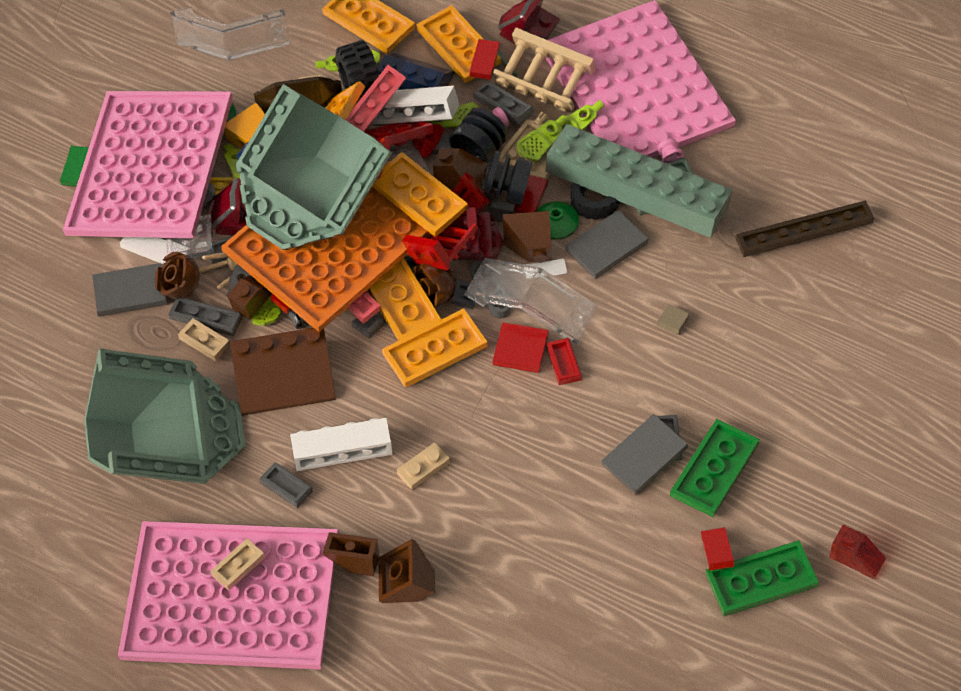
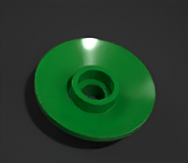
[536,201,579,239]

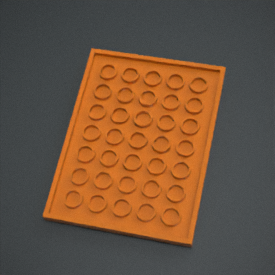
[221,161,431,332]

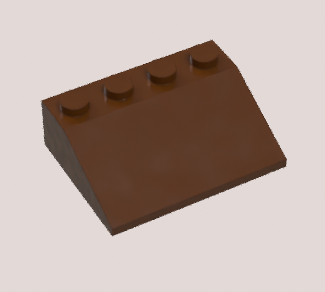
[230,328,336,416]

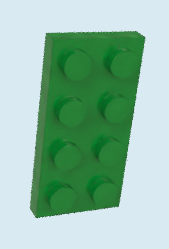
[670,418,760,518]
[705,540,819,617]

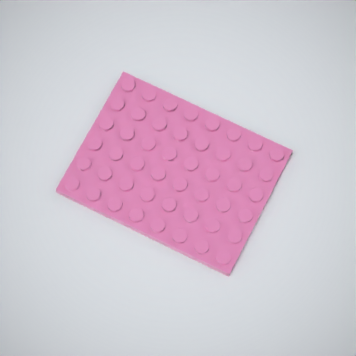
[546,0,736,158]
[63,91,233,238]
[118,521,338,670]

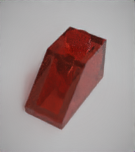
[829,524,886,580]

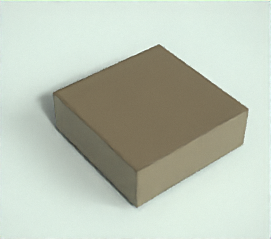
[657,304,689,335]

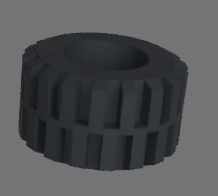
[335,40,379,99]

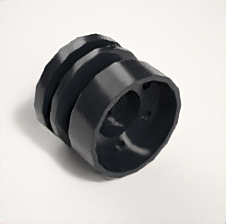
[449,107,508,163]
[483,150,533,206]

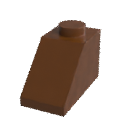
[227,276,273,320]
[323,532,380,576]

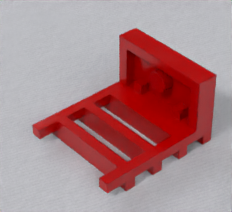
[402,223,478,270]

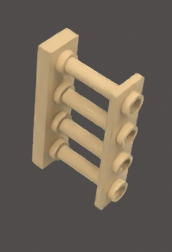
[493,28,596,112]

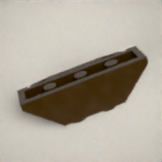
[254,76,342,114]

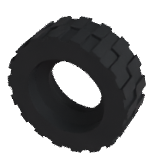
[570,182,620,220]

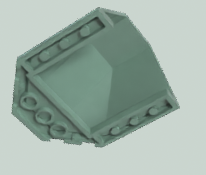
[236,84,392,250]
[84,349,246,484]

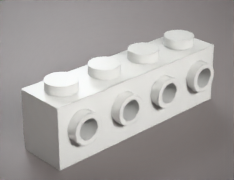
[371,86,459,125]
[290,418,392,471]

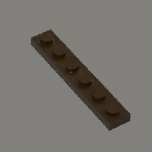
[736,200,874,257]

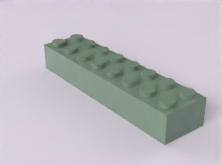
[545,124,732,238]

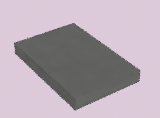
[566,210,648,279]
[92,263,167,316]
[601,414,688,495]

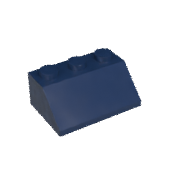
[378,53,454,90]

